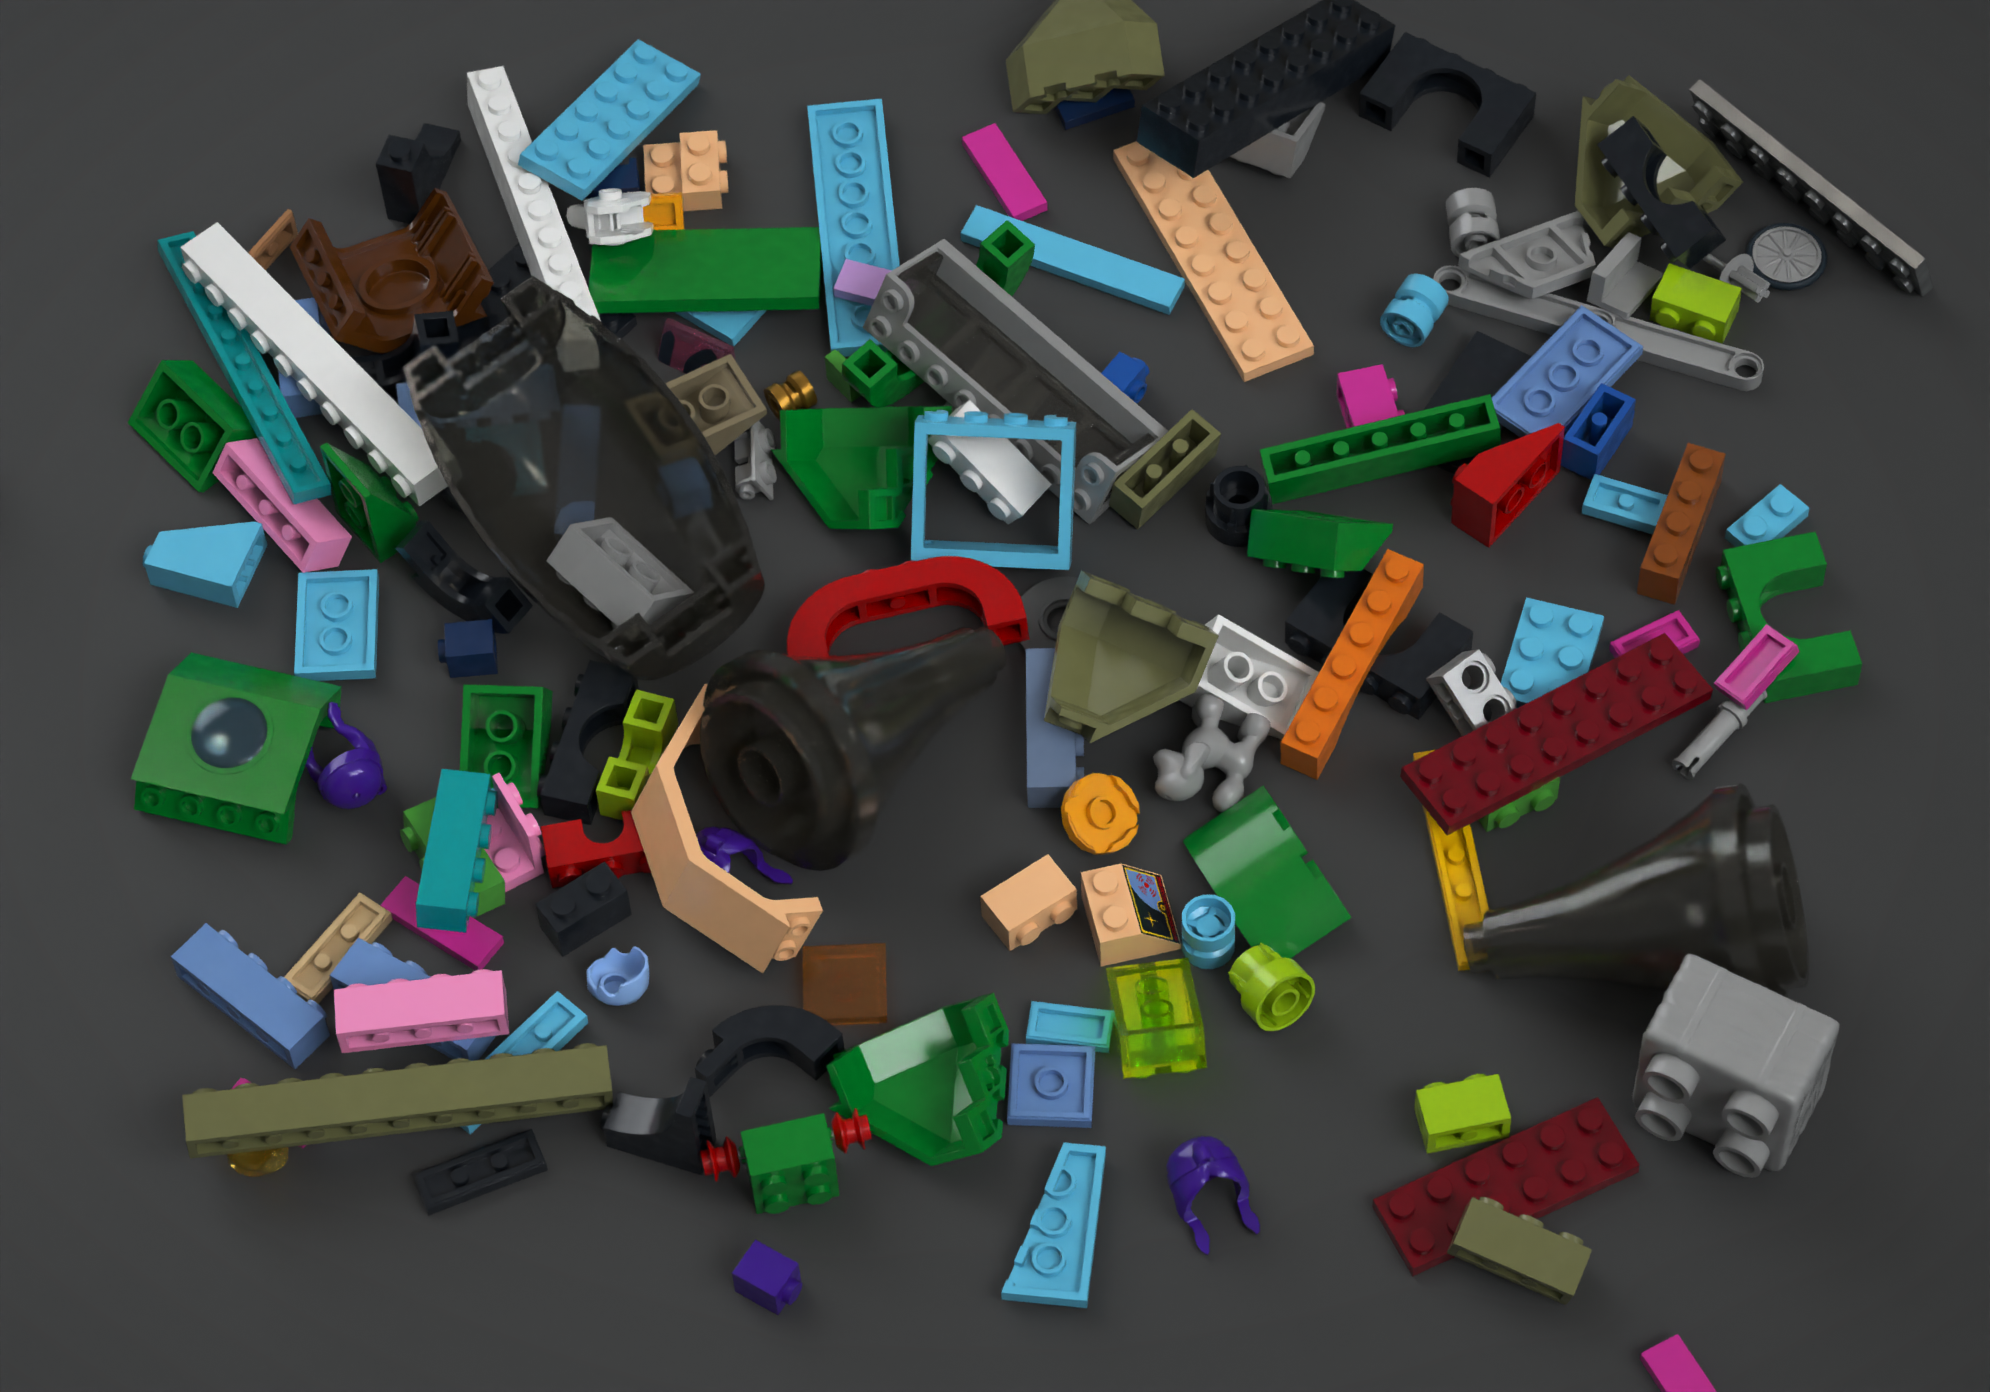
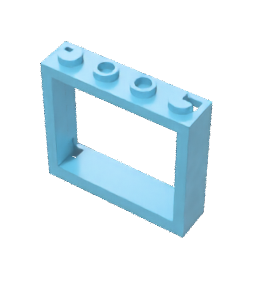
[911,409,1077,570]

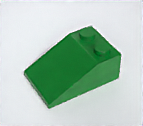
[320,442,419,563]
[460,685,553,809]

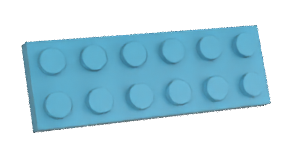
[518,39,701,201]

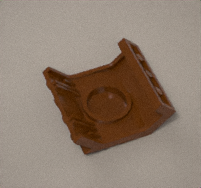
[290,188,494,354]

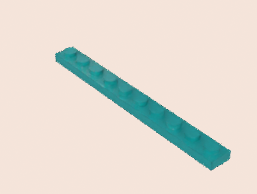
[157,231,331,505]

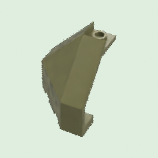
[1006,0,1165,114]
[1575,75,1743,248]
[1044,570,1219,744]

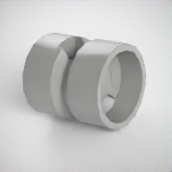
[1445,188,1500,257]

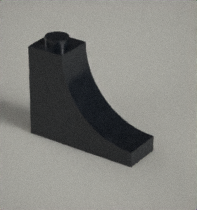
[376,123,461,224]
[600,1077,717,1175]

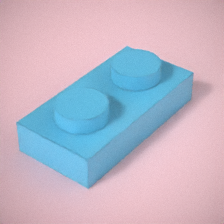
[1582,474,1668,534]
[1725,484,1809,547]

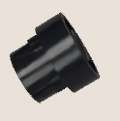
[1205,464,1273,547]

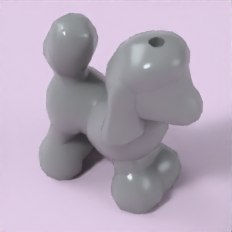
[1153,694,1270,812]

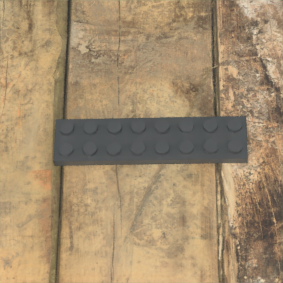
[1690,79,1933,297]

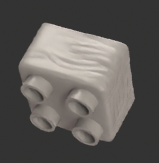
[1632,954,1839,1178]

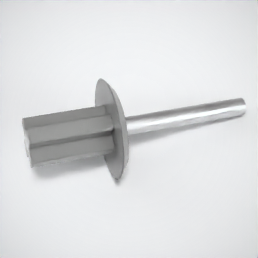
[1702,254,1770,302]

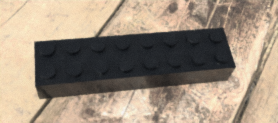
[1136,0,1395,178]

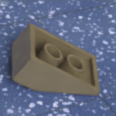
[627,354,767,476]

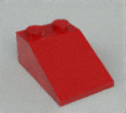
[1450,423,1565,548]

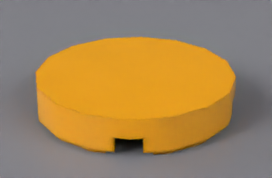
[1061,773,1140,855]

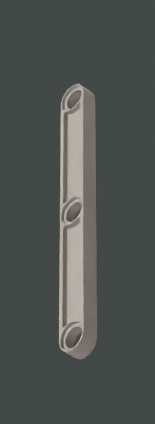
[1433,265,1764,391]

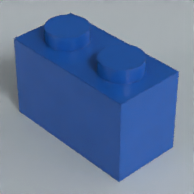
[1561,383,1636,480]

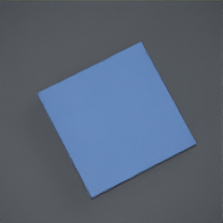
[1007,1043,1095,1128]

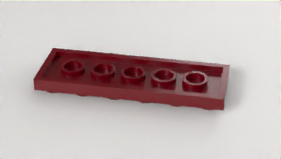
[1372,1097,1640,1276]

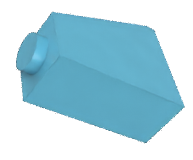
[143,521,268,608]

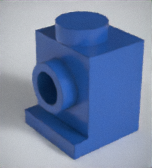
[1101,351,1150,404]

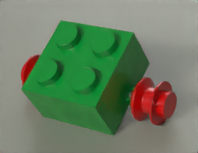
[700,1108,872,1214]

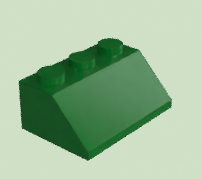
[128,360,258,492]
[1247,509,1393,578]

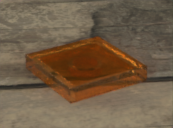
[803,943,888,1025]

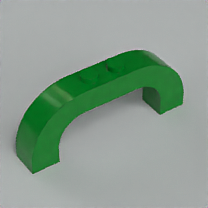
[842,220,1035,408]

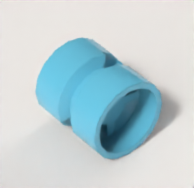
[1380,274,1449,347]
[1182,894,1235,969]

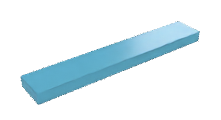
[961,205,1185,315]

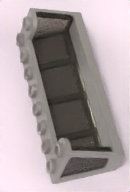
[863,239,1168,525]

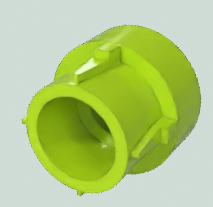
[1228,943,1315,1031]

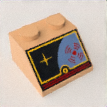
[1081,863,1181,967]

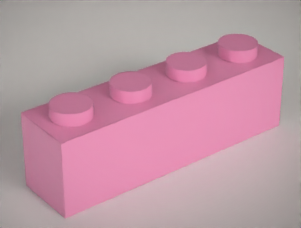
[213,438,352,573]
[334,969,509,1053]

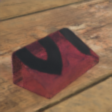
[658,318,736,374]

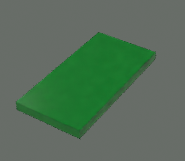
[588,227,821,313]

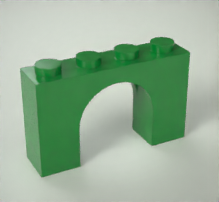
[1715,531,1862,704]

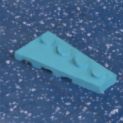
[1001,1142,1106,1308]

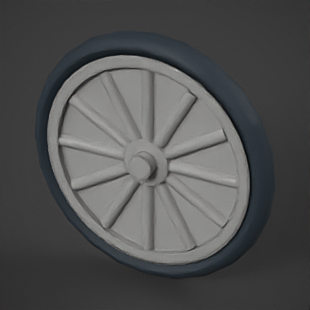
[1746,223,1827,290]

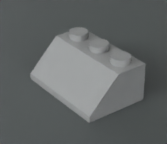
[1230,102,1325,178]
[546,517,694,638]

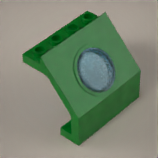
[131,652,342,845]

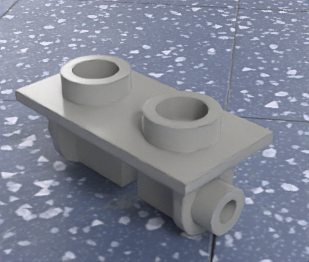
[734,421,777,500]

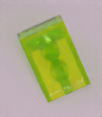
[1106,958,1207,1078]

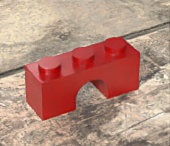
[541,810,651,888]

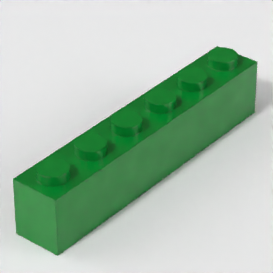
[1260,394,1501,504]

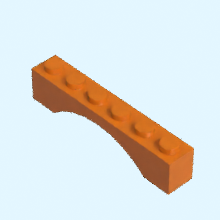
[1281,549,1424,780]

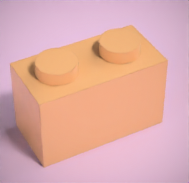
[980,854,1077,951]

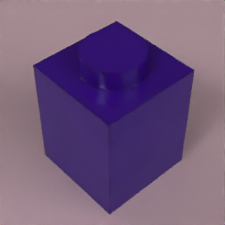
[732,1240,803,1315]

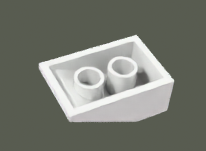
[1180,614,1319,739]

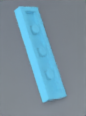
[461,991,588,1134]

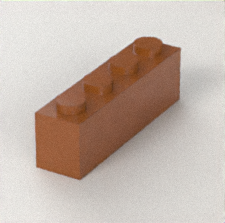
[1637,443,1726,605]

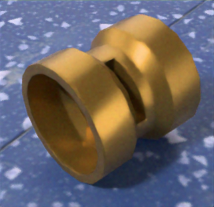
[764,370,817,421]

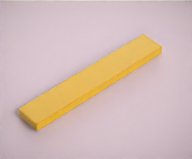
[1413,750,1500,971]

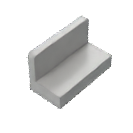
[1587,232,1663,319]

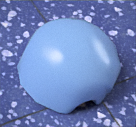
[586,946,649,1006]

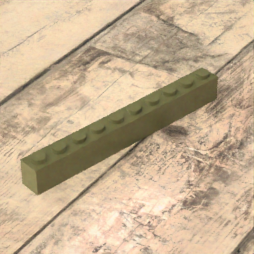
[182,1043,613,1159]

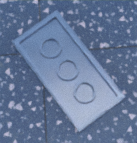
[1492,305,1643,437]

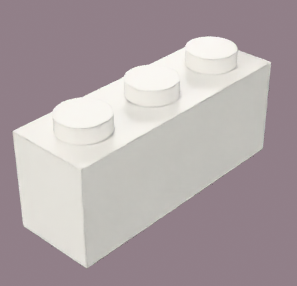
[928,400,1052,524]

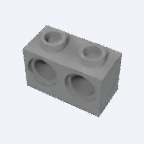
[1426,649,1517,736]

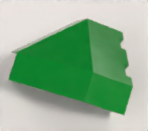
[770,406,952,530]
[826,992,1009,1166]

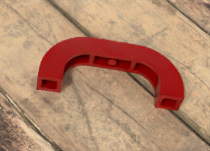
[787,556,1030,692]

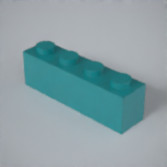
[416,769,498,933]

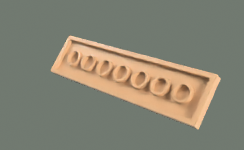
[1113,141,1314,382]

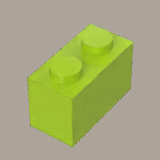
[1650,263,1742,344]
[1414,1074,1511,1154]

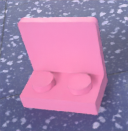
[484,773,545,892]

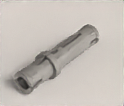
[1672,690,1767,780]

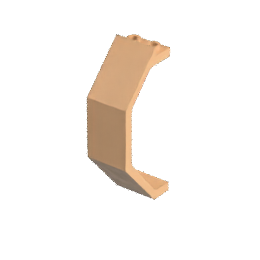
[631,682,823,973]

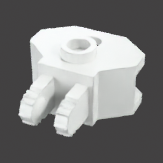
[566,188,654,246]

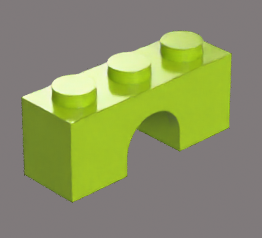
[596,689,678,820]

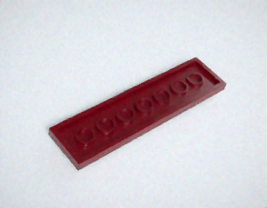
[1400,633,1713,836]

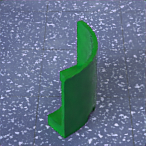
[1183,785,1352,958]

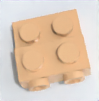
[643,130,729,211]

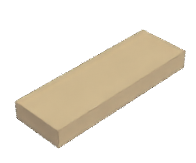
[284,892,393,1004]

